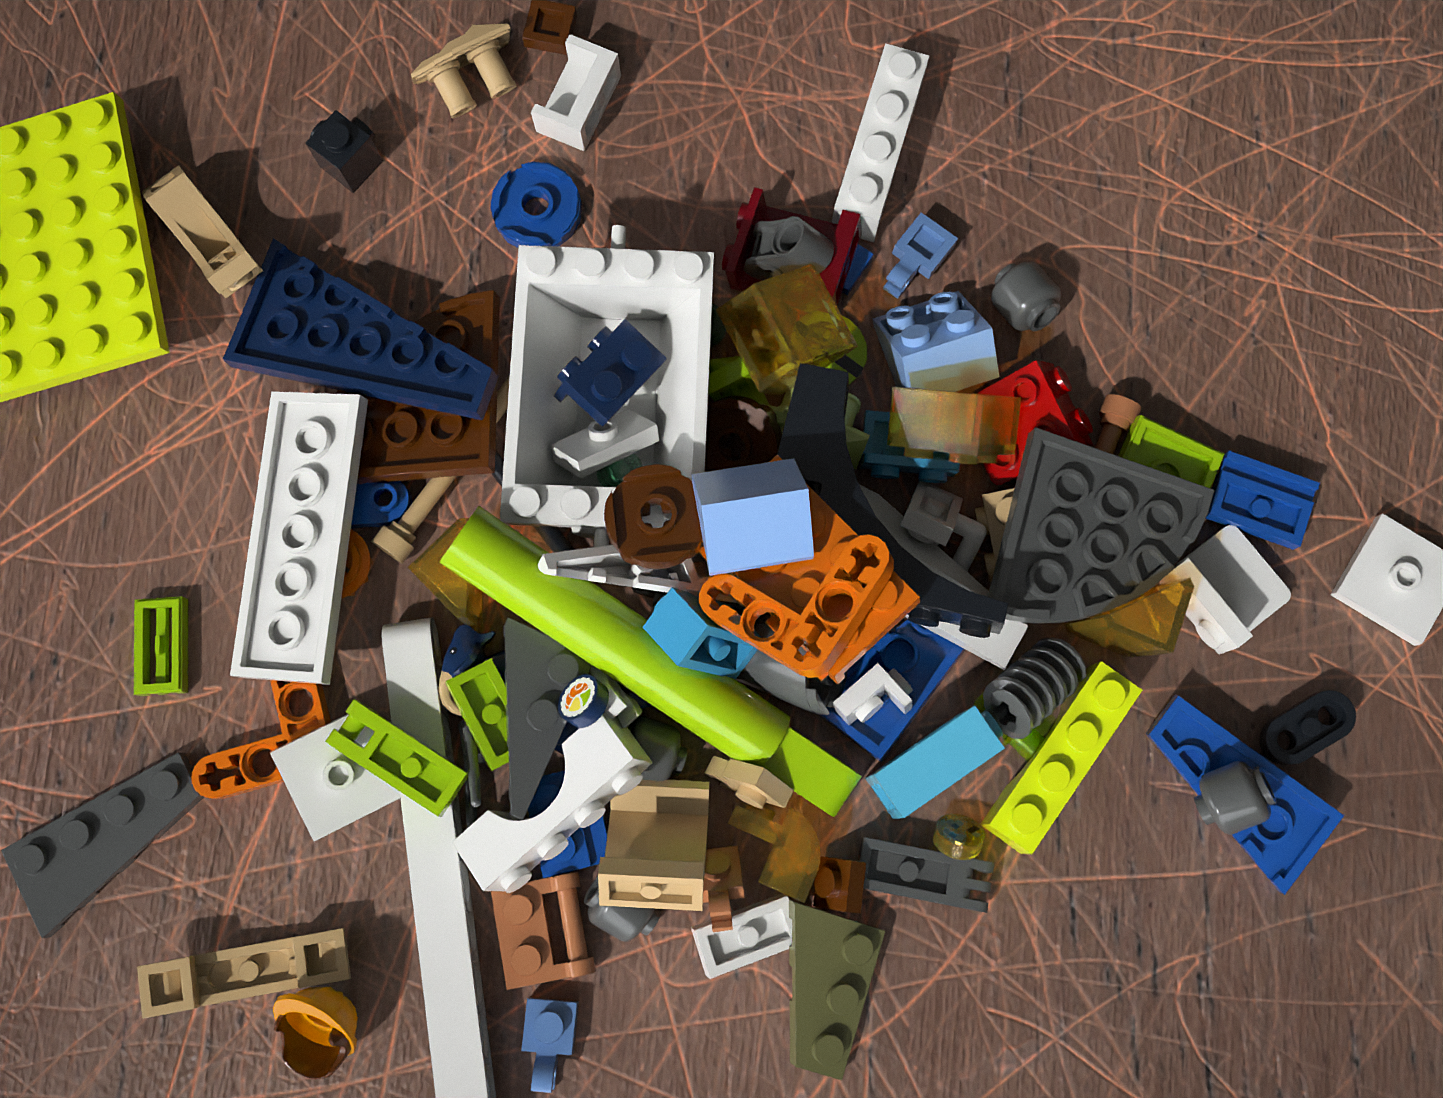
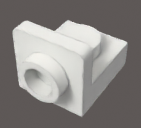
[833,663,913,725]

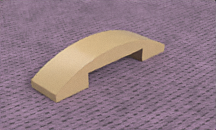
[137,928,351,1019]

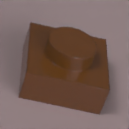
[522,0,577,55]
[813,856,866,914]

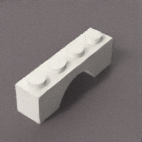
[832,43,929,242]
[452,713,653,893]

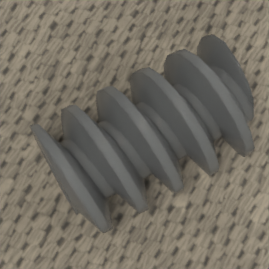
[983,637,1087,739]

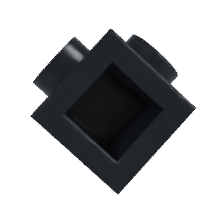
[305,110,383,193]

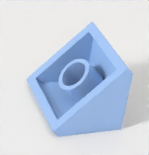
[691,458,814,576]

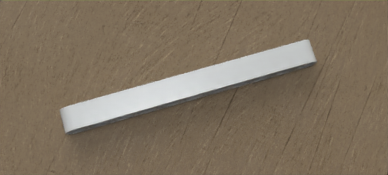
[382,617,496,1098]

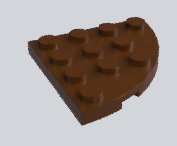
[335,290,500,484]

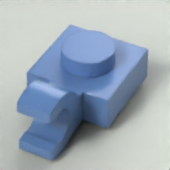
[883,212,958,299]
[521,997,579,1093]

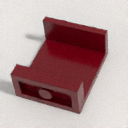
[722,187,862,316]

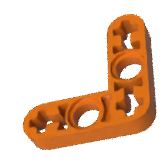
[699,535,894,678]
[192,680,331,799]

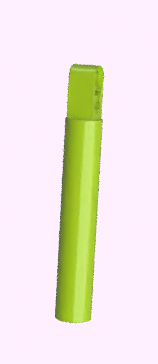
[439,506,862,817]

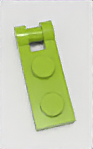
[325,699,468,817]

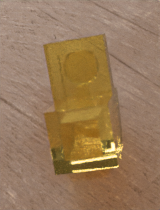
[728,804,820,903]

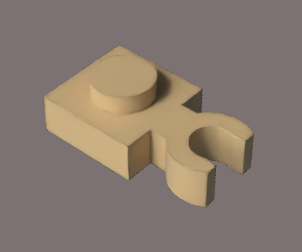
[704,756,794,808]

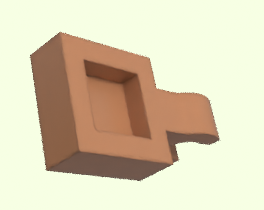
[703,845,744,932]

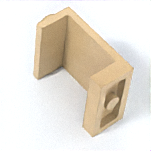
[598,780,710,911]

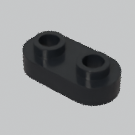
[1259,690,1356,765]

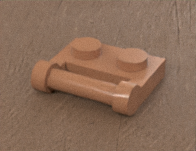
[491,872,596,990]

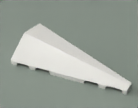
[538,543,738,603]

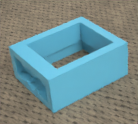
[865,706,1005,819]

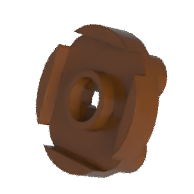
[705,396,782,472]
[604,464,703,569]

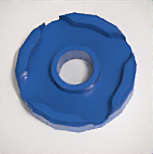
[490,161,582,248]

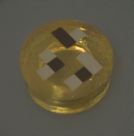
[933,814,986,860]

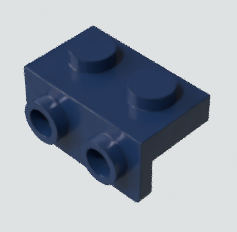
[554,319,667,427]

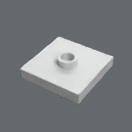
[1330,513,1443,646]
[270,714,400,841]

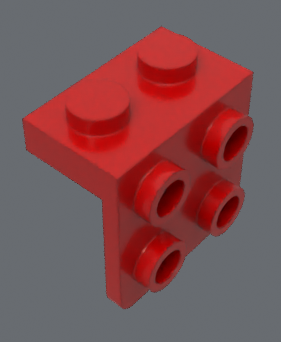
[958,360,1094,485]

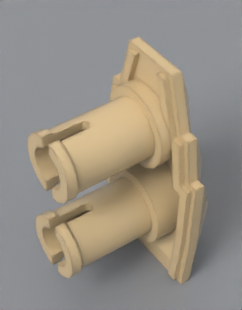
[411,24,517,118]

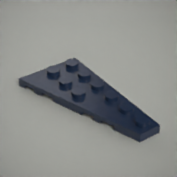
[223,238,498,420]

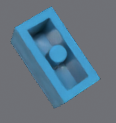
[643,587,762,679]

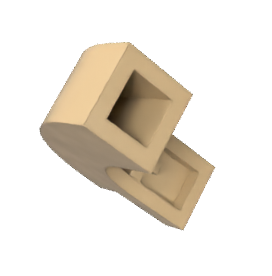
[141,165,263,299]

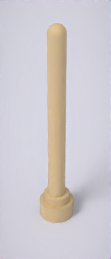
[371,375,510,564]

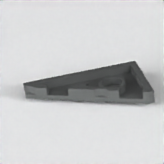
[503,618,592,820]

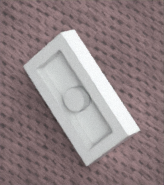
[551,409,659,478]
[691,893,792,979]

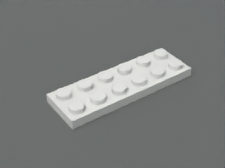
[230,391,368,685]

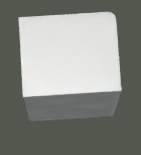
[531,35,621,151]

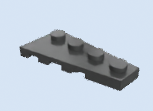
[1,752,204,938]

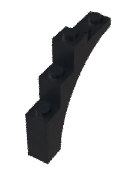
[777,363,1008,638]

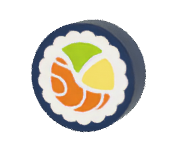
[558,674,609,728]

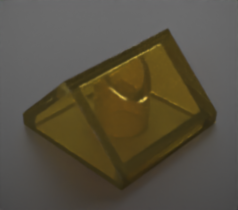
[407,518,484,630]
[1064,577,1194,658]

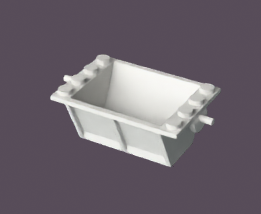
[500,225,714,547]

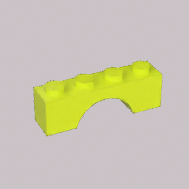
[980,661,1143,855]

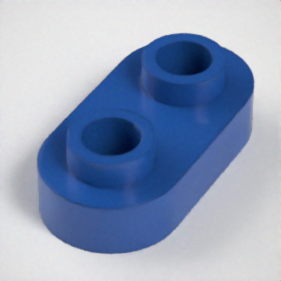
[351,481,413,529]

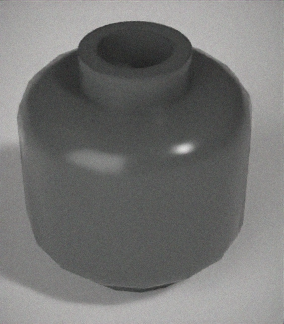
[991,261,1061,331]
[627,716,687,781]
[1194,761,1277,835]
[584,876,662,942]

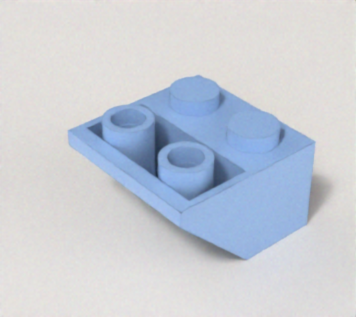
[873,291,999,406]

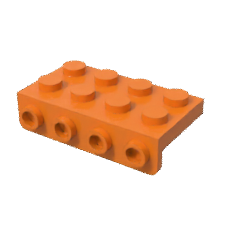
[699,455,920,684]

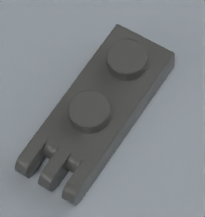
[858,837,995,913]

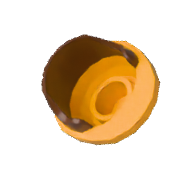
[273,987,358,1080]

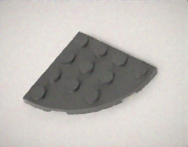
[988,428,1214,623]

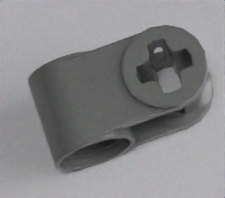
[743,216,834,282]

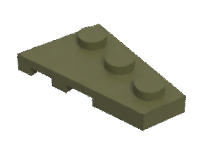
[789,900,885,1080]

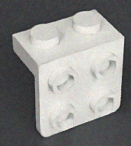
[1159,525,1291,655]

